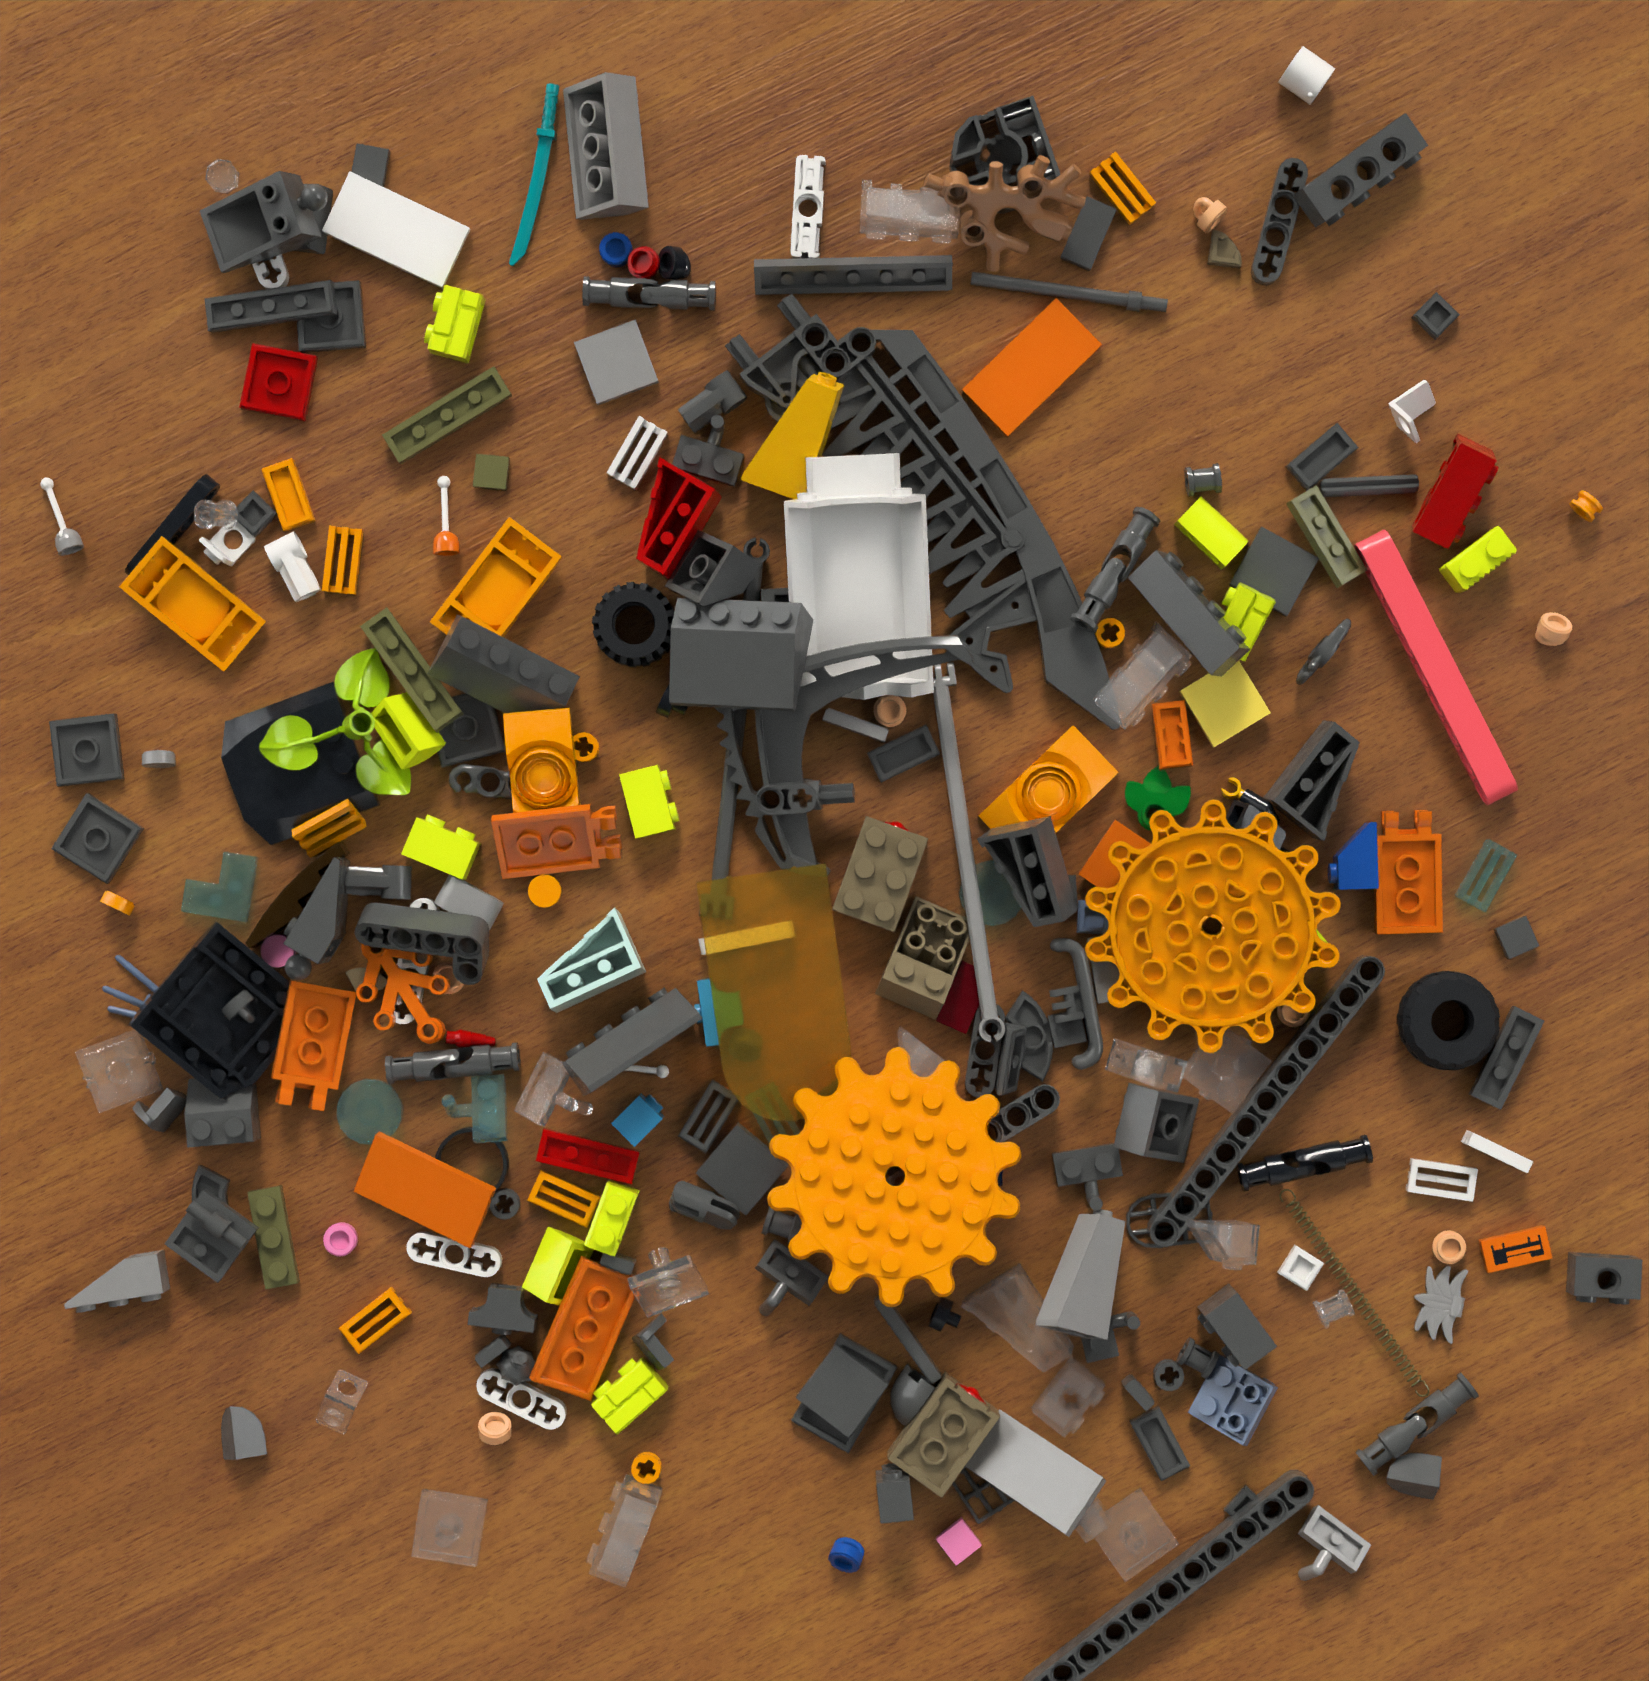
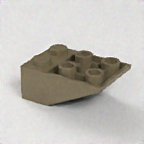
[875,896,970,1019]

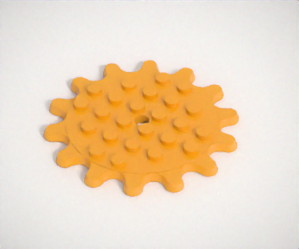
[1085,799,1341,1053]
[767,1047,1021,1308]

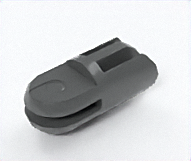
[668,1181,740,1230]

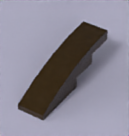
[246,842,351,948]

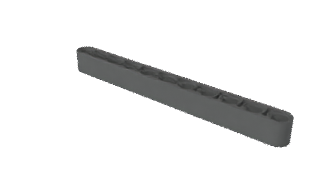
[1147,955,1385,1247]
[1022,1470,1314,1681]

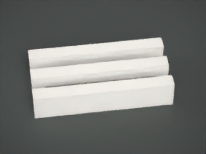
[607,416,668,490]
[1461,1130,1533,1173]
[1405,1158,1478,1202]

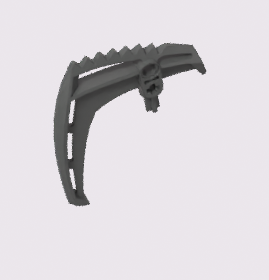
[715,635,974,877]

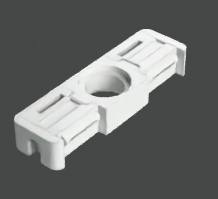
[790,155,826,259]

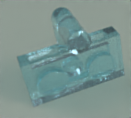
[442,1074,507,1144]

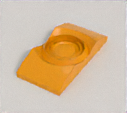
[430,517,562,637]
[119,536,266,672]
[503,707,581,813]
[978,725,1119,833]

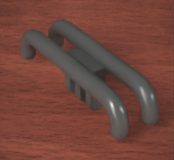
[1049,938,1103,1070]

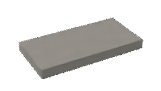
[965,1409,1106,1537]

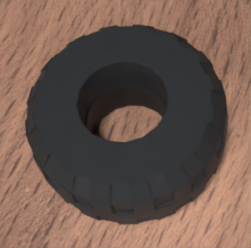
[1397,971,1500,1070]

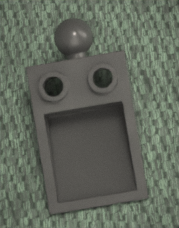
[200,171,328,273]
[284,857,350,981]

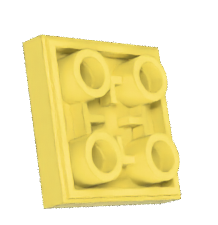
[1179,661,1271,748]

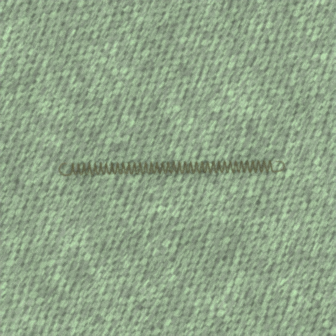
[1279,1189,1429,1397]

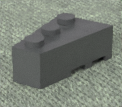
[1263,720,1360,841]
[977,816,1078,927]

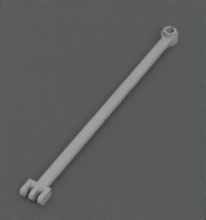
[933,662,1005,1042]

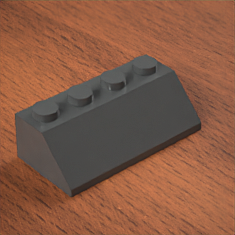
[427,615,580,713]
[562,987,702,1096]

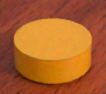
[528,875,562,908]
[100,890,135,916]

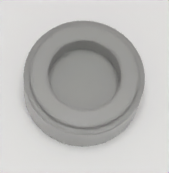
[142,750,176,768]

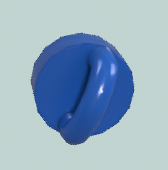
[828,1537,865,1573]

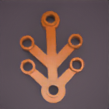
[356,944,451,1044]

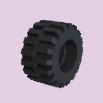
[592,582,674,668]

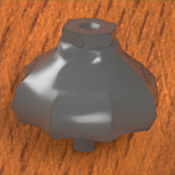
[496,1345,535,1386]

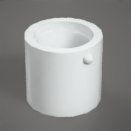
[1278,46,1336,105]

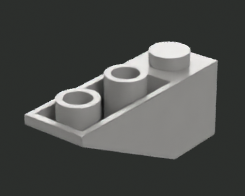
[64,1250,170,1313]

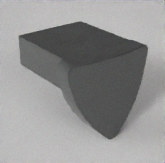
[132,1087,187,1132]
[632,1313,674,1370]

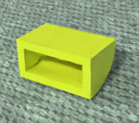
[1174,496,1249,570]
[371,692,446,770]
[522,1227,594,1306]

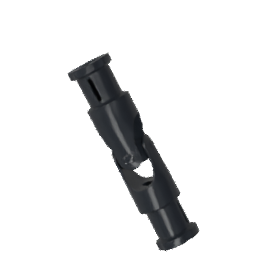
[1236,1134,1373,1192]

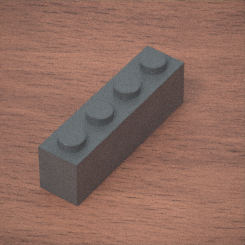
[1128,550,1250,677]

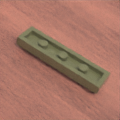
[382,366,512,464]
[360,607,464,733]

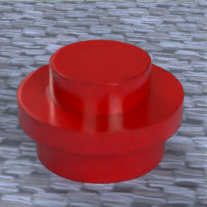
[627,246,660,279]

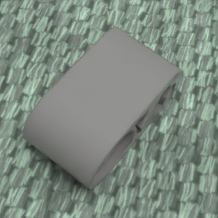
[434,874,504,931]

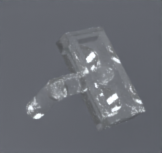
[514,1052,593,1127]

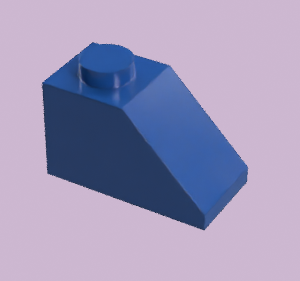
[1327,822,1379,890]

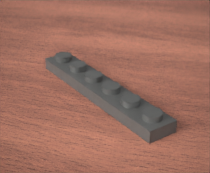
[754,255,953,295]

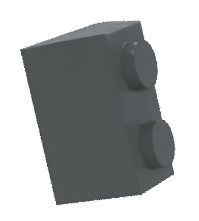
[665,530,761,606]
[184,1078,261,1148]
[1113,1083,1199,1163]

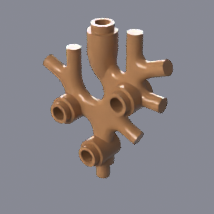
[924,155,1086,272]

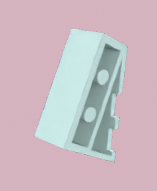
[537,907,646,1013]

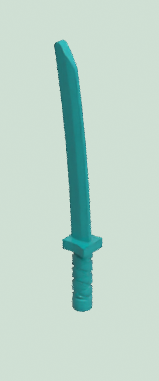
[509,83,560,266]

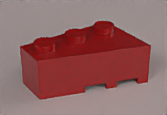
[1412,433,1499,549]
[636,457,722,580]

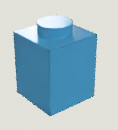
[611,1093,664,1147]

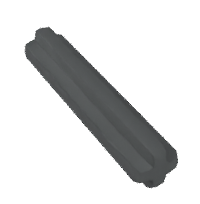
[1320,474,1419,497]

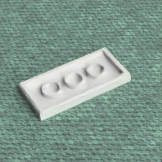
[322,171,470,289]

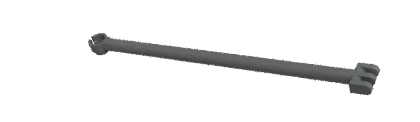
[699,538,770,920]

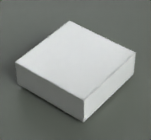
[1277,1244,1324,1291]

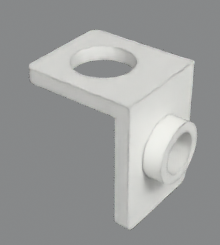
[1388,380,1436,443]
[199,518,256,567]

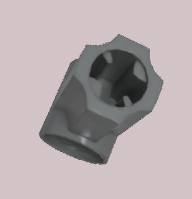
[678,370,748,434]
[345,865,412,899]

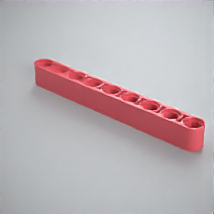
[1354,530,1518,806]

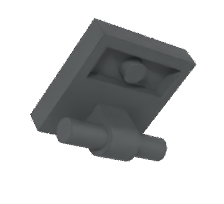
[165,1189,259,1283]

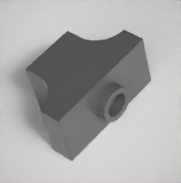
[467,1283,538,1335]

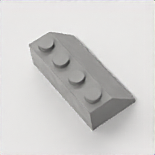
[563,72,649,220]

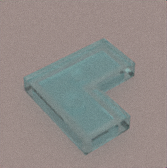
[181,852,258,922]

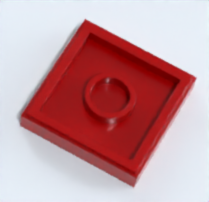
[239,343,318,422]

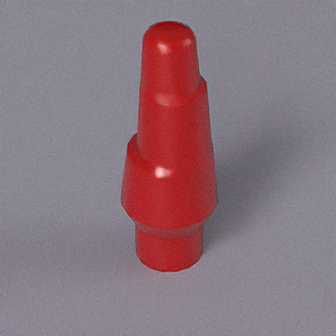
[445,1029,496,1047]

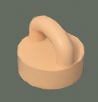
[1193,197,1227,233]
[1535,612,1572,646]
[478,1412,512,1445]

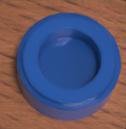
[599,232,633,267]

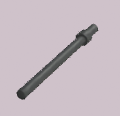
[970,272,1168,312]

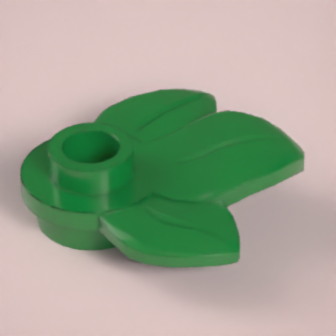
[1125,766,1191,831]

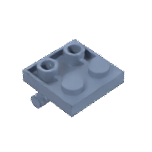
[1188,1355,1278,1446]

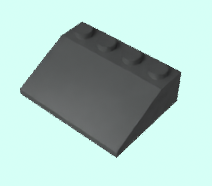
[669,598,814,712]

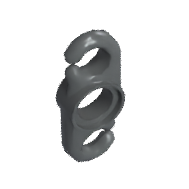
[1296,618,1351,685]
[448,764,512,800]

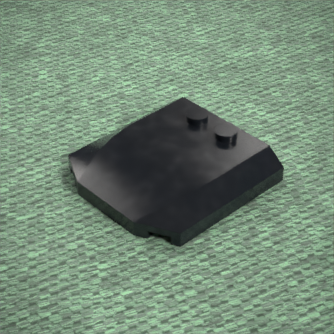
[221,682,380,845]
[128,922,289,1099]

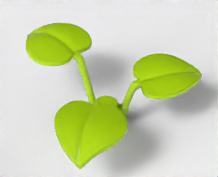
[259,648,411,796]

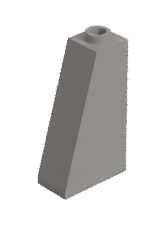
[1035,1209,1125,1340]

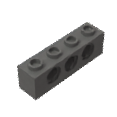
[1293,113,1428,228]

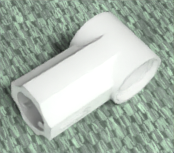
[264,531,321,602]

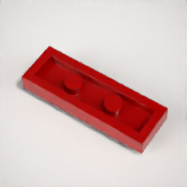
[536,1128,640,1184]

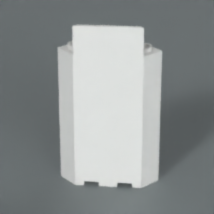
[784,453,934,700]

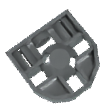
[949,96,1061,214]

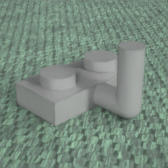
[1298,1505,1371,1581]

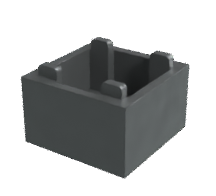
[1197,1283,1277,1370]

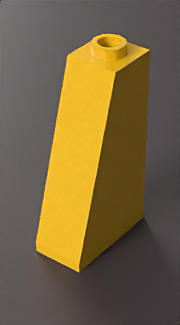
[741,372,844,499]

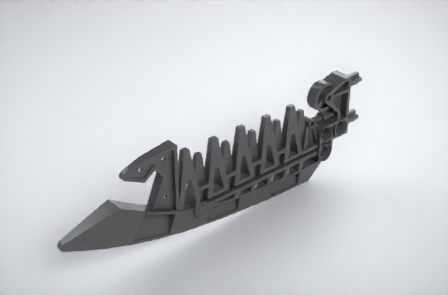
[725,294,1121,730]

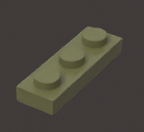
[1286,485,1367,588]
[247,1185,300,1290]

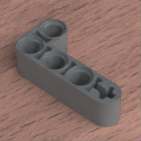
[354,903,489,985]

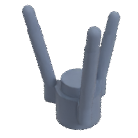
[102,955,158,1018]

